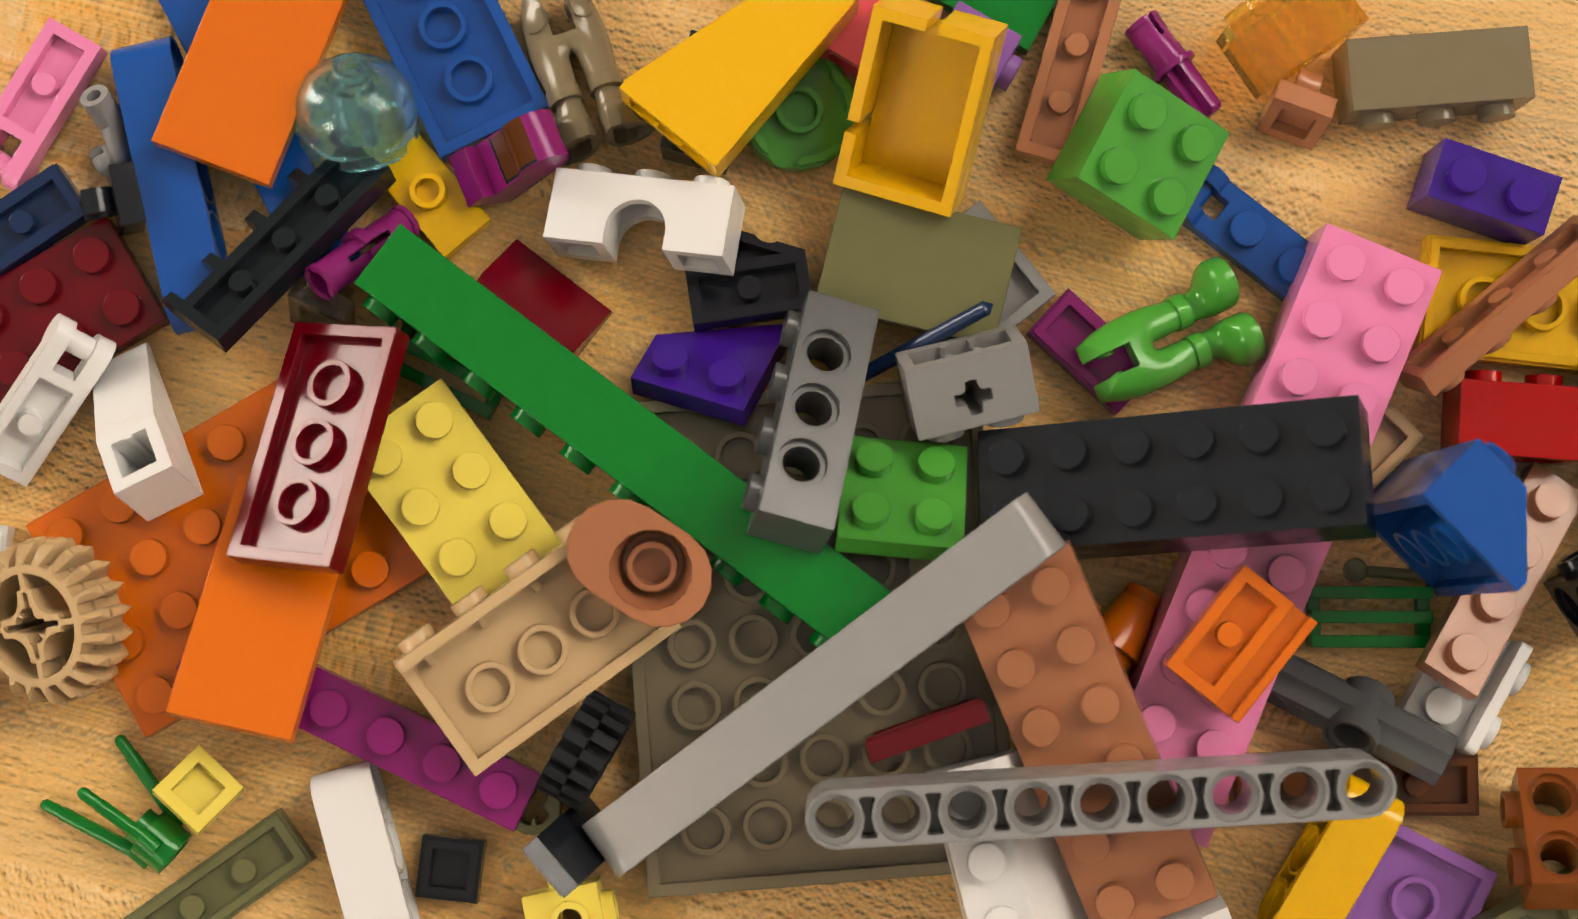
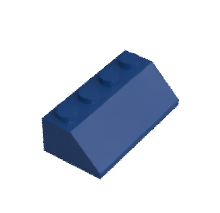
[1373,438,1527,597]

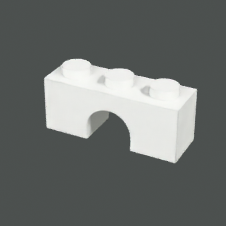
[543,163,745,276]

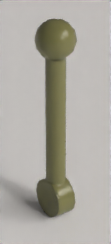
[1343,558,1424,582]

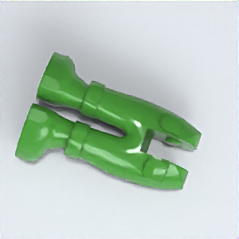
[1076,257,1266,403]

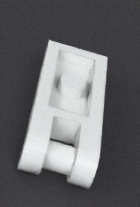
[0,313,116,487]

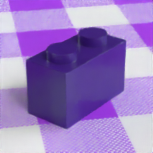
[1406,138,1563,245]

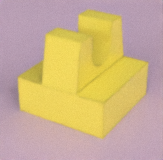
[152,745,244,837]

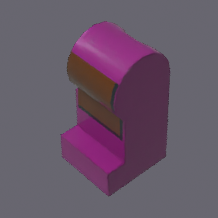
[449,109,570,208]

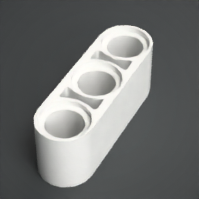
[310,760,420,919]

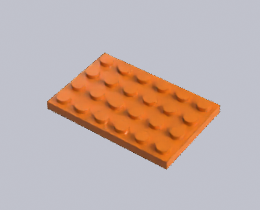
[26,380,429,738]

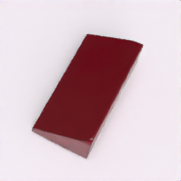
[477,239,613,356]

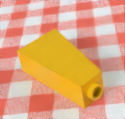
[619,0,859,177]

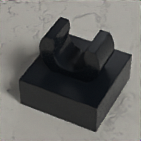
[80,161,146,236]

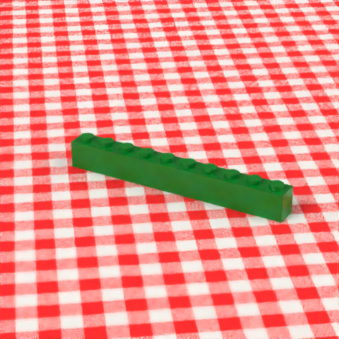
[354,224,891,648]

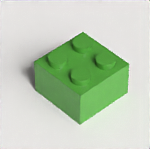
[1046,69,1230,240]

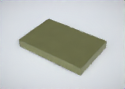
[817,187,1022,339]

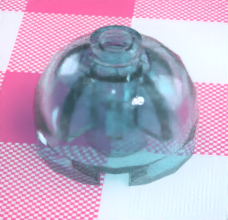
[295,52,420,173]

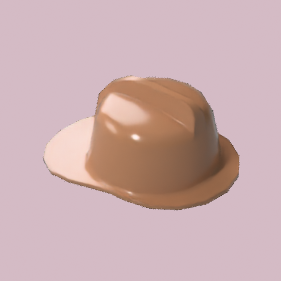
[567,499,712,627]

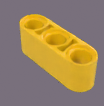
[1257,774,1405,919]

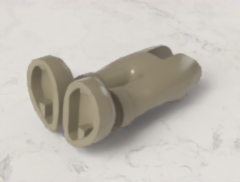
[521,0,655,166]

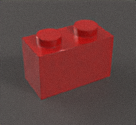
[1440,370,1578,466]

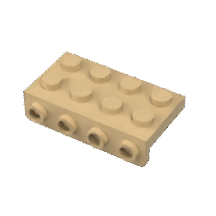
[393,514,681,777]

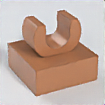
[1256,68,1338,150]

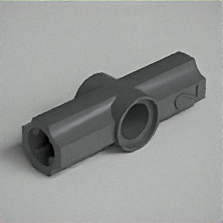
[1267,654,1458,786]

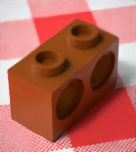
[1500,767,1578,910]

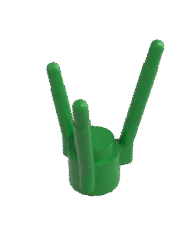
[40,735,193,874]

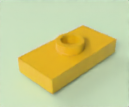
[377,128,493,260]

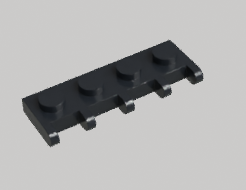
[162,131,396,353]

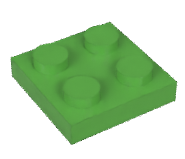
[835,436,968,561]

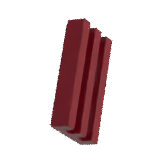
[862,696,991,764]

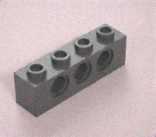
[741,290,880,554]

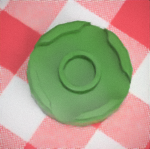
[748,57,854,173]

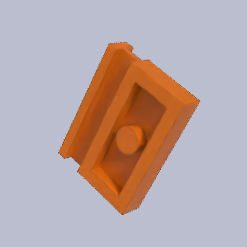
[1161,564,1318,723]

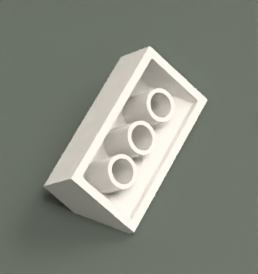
[925,748,1089,919]

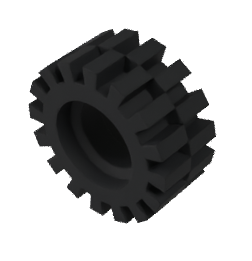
[535,690,636,812]

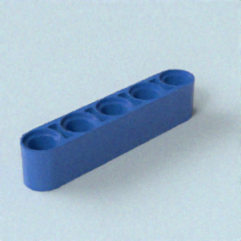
[110,36,228,335]

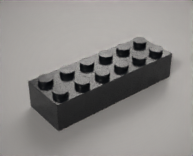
[978,395,1376,560]

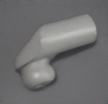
[80,84,132,178]

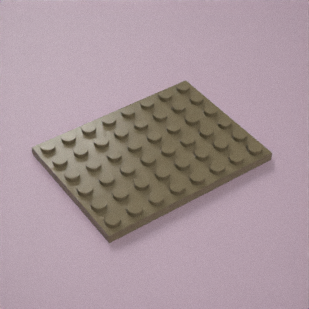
[631,380,1010,898]

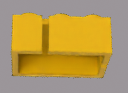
[833,0,1009,218]

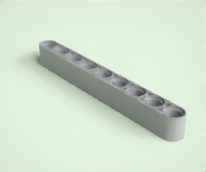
[582,492,1067,878]
[805,748,1397,850]

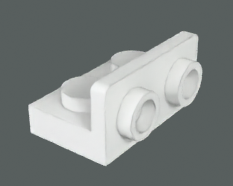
[1398,639,1533,755]

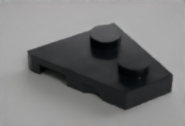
[685,231,812,332]

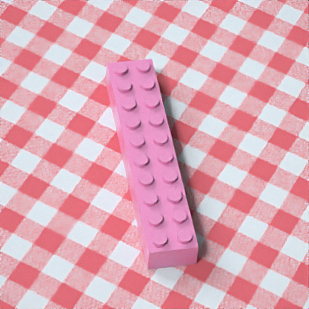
[1128,223,1442,848]

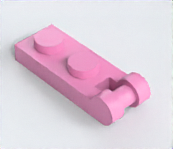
[0,17,108,191]

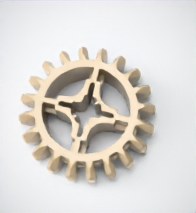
[0,536,134,705]

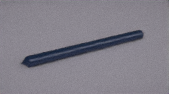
[865,301,993,382]

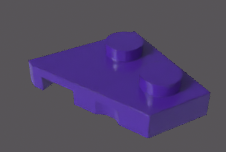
[631,324,788,426]

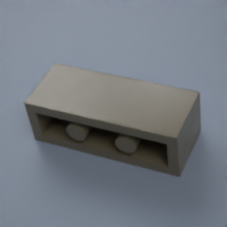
[1331,26,1535,132]

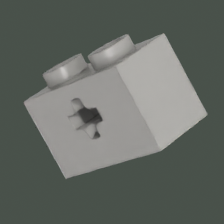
[894,324,1040,443]

